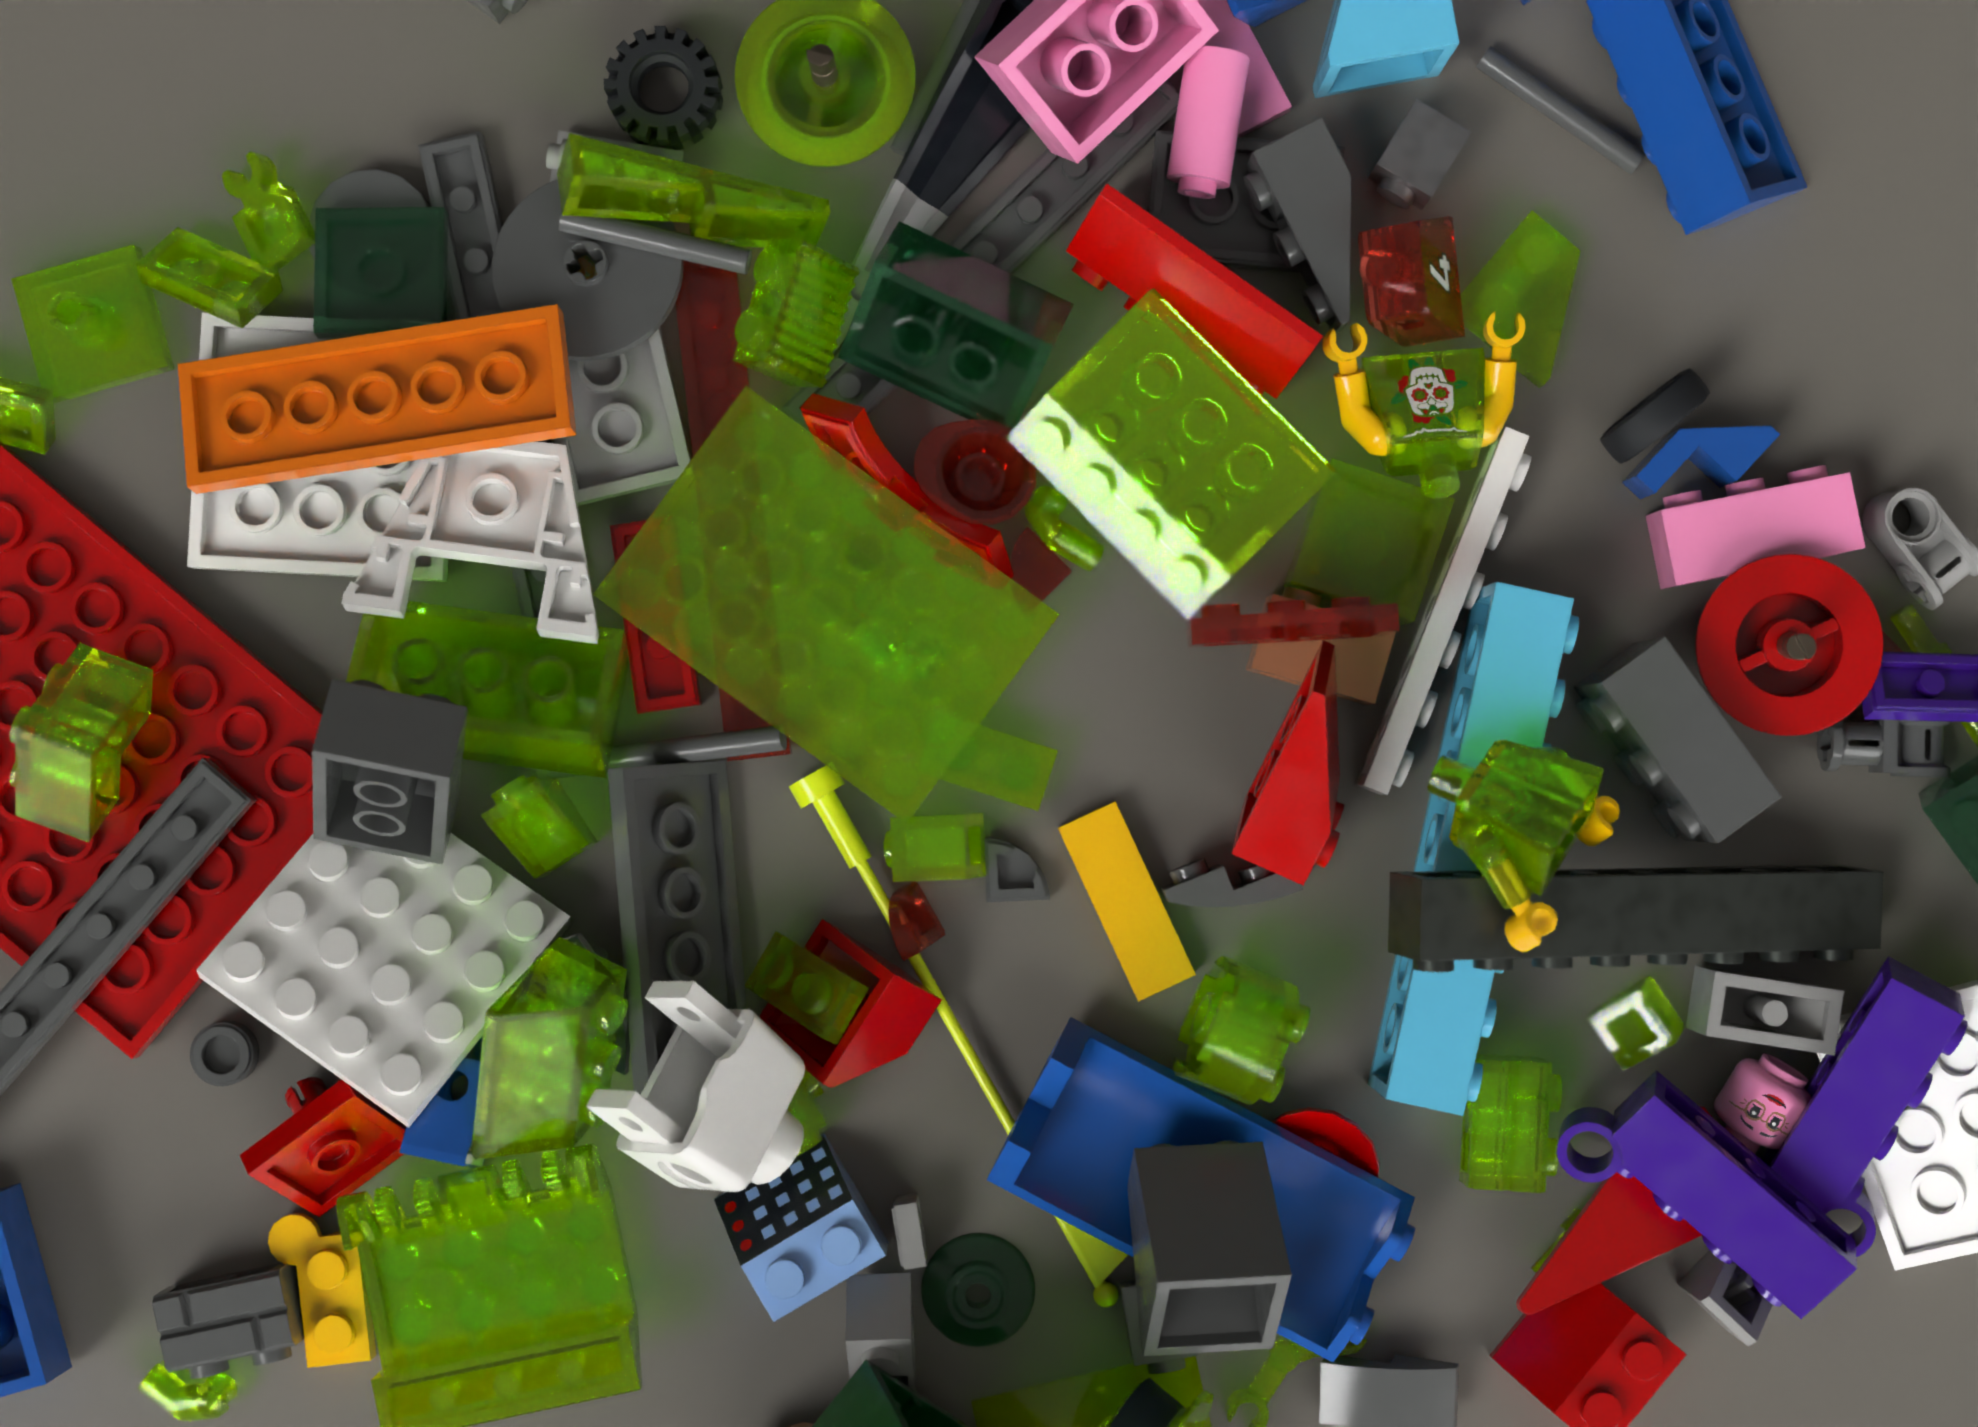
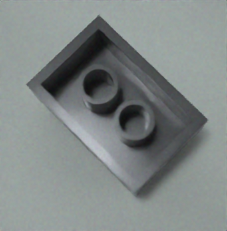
[1573,636,1782,844]
[312,679,468,865]

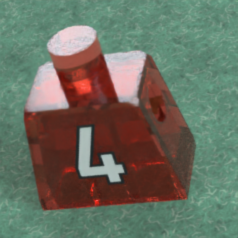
[1358,216,1465,347]

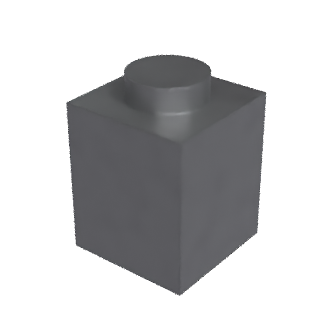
[1368,99,1471,210]

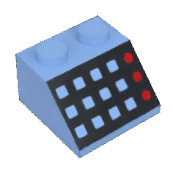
[714,1133,889,1322]

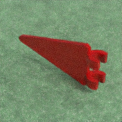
[1516,1106,1713,1315]

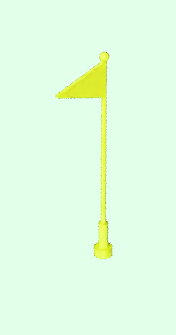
[789,762,1128,1308]

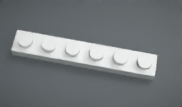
[1355,427,1532,795]

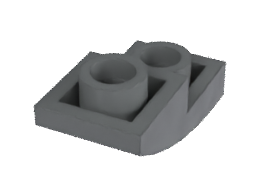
[1160,858,1303,907]
[1319,1354,1459,1427]

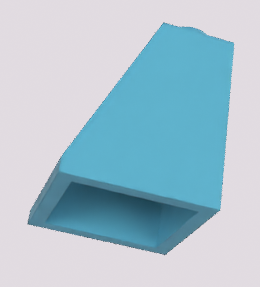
[1312,0,1460,98]

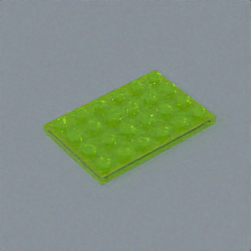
[593,386,1060,824]

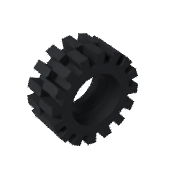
[604,26,723,150]

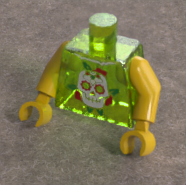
[1322,311,1526,499]

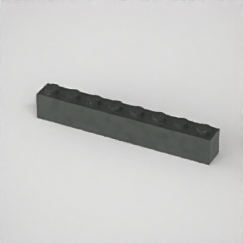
[1388,865,1884,972]

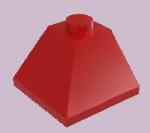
[759,919,942,1088]

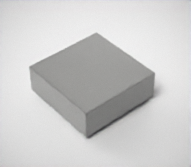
[891,1192,928,1270]

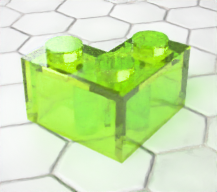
[10,643,153,843]

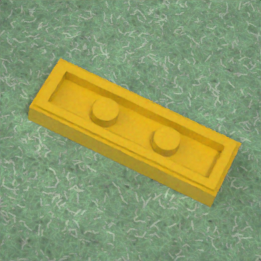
[1057,801,1196,1002]

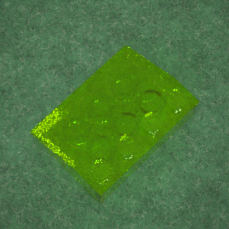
[1005,288,1337,620]

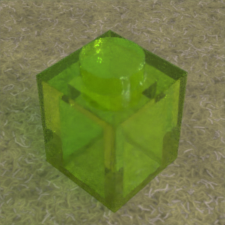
[884,813,986,882]

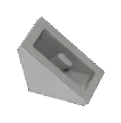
[1677,1250,1773,1346]

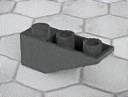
[1243,117,1351,333]

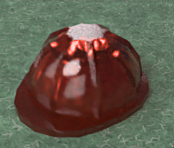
[914,419,1036,525]

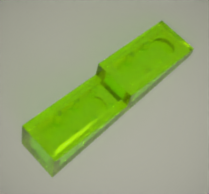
[557,133,831,251]

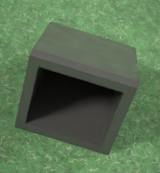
[1127,1140,1292,1356]

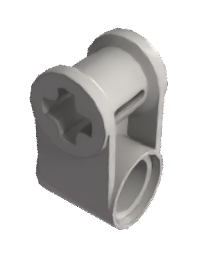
[1862,488,1978,610]

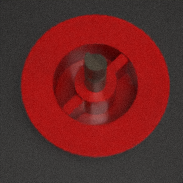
[1695,554,1883,736]

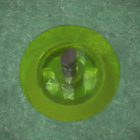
[735,0,916,167]

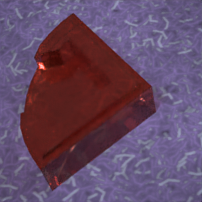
[1009,526,1072,617]
[888,880,946,961]

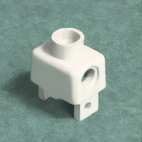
[586,981,805,1192]

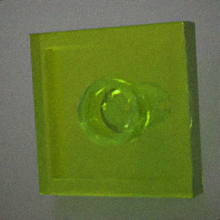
[11,244,175,404]

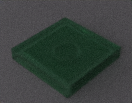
[313,207,448,339]

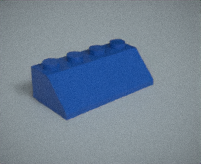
[1586,0,1808,235]

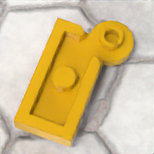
[268,1213,377,1368]

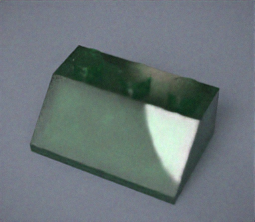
[838,221,1074,440]

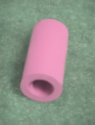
[1167,46,1250,199]

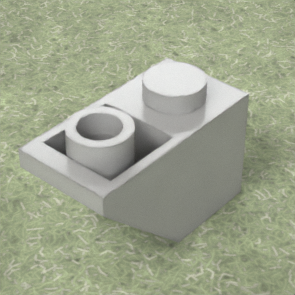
[846,1273,916,1391]

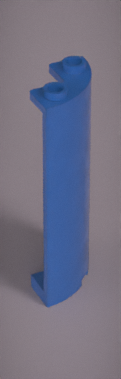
[987,1017,1416,1363]

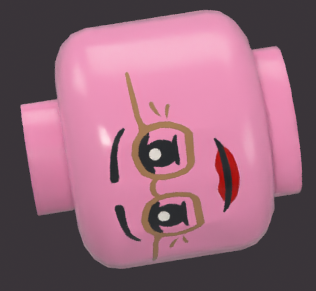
[1714,1053,1812,1153]

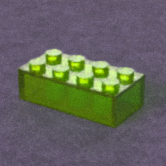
[346,601,629,778]

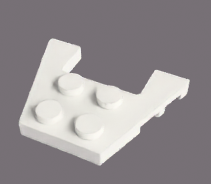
[341,441,599,644]

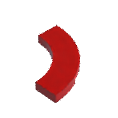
[800,393,1014,591]

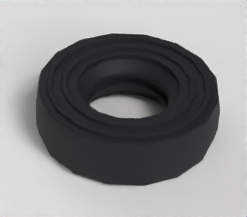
[1600,368,1710,464]

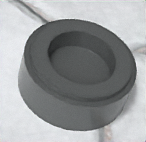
[190,1021,259,1087]

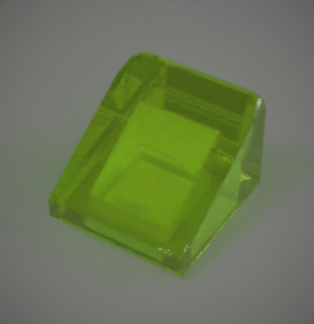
[1587,976,1684,1071]

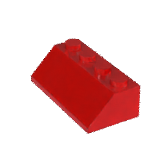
[1066,184,1323,402]

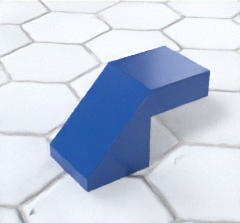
[1622,426,1780,499]

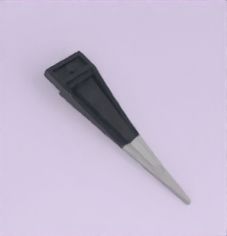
[797,0,1034,385]

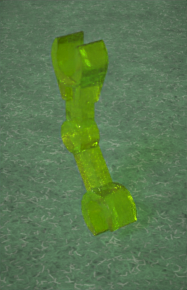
[1225,1336,1367,1427]

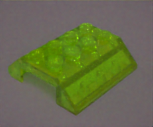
[336,1143,642,1427]

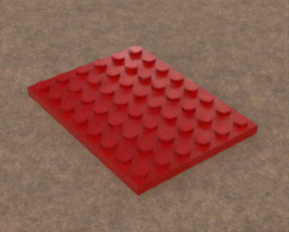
[0,440,323,1059]

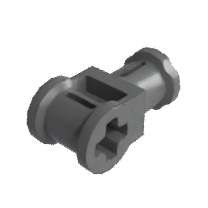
[1817,719,1952,777]

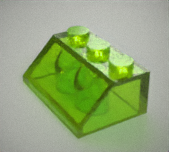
[471,937,628,1159]

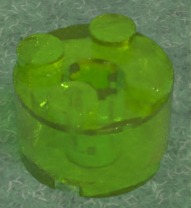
[1173,955,1311,1105]

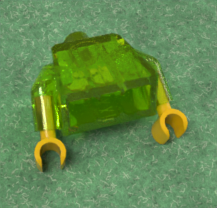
[1427,739,1620,952]

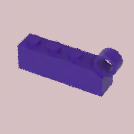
[1760,956,1968,1257]
[1557,1070,1858,1319]

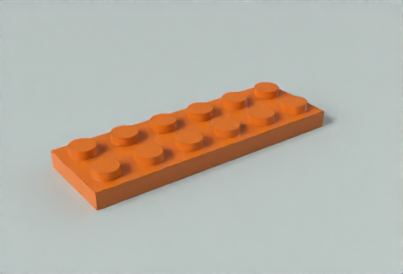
[178,304,577,494]

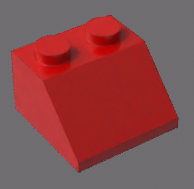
[1489,1283,1687,1427]

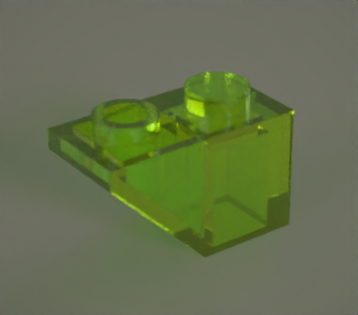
[481,775,598,879]

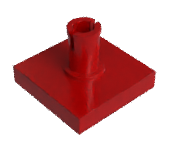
[239,1077,406,1217]

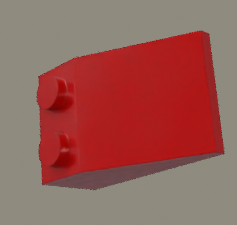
[1231,640,1344,886]

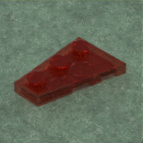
[1186,596,1400,648]

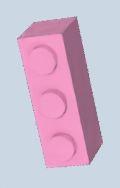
[1646,465,1866,590]

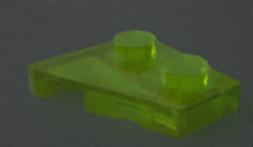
[1446,210,1580,388]

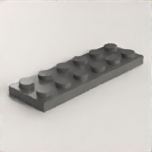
[607,760,747,1095]

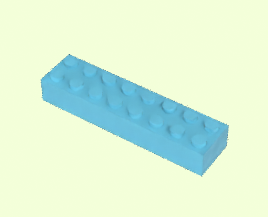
[1368,582,1579,1116]

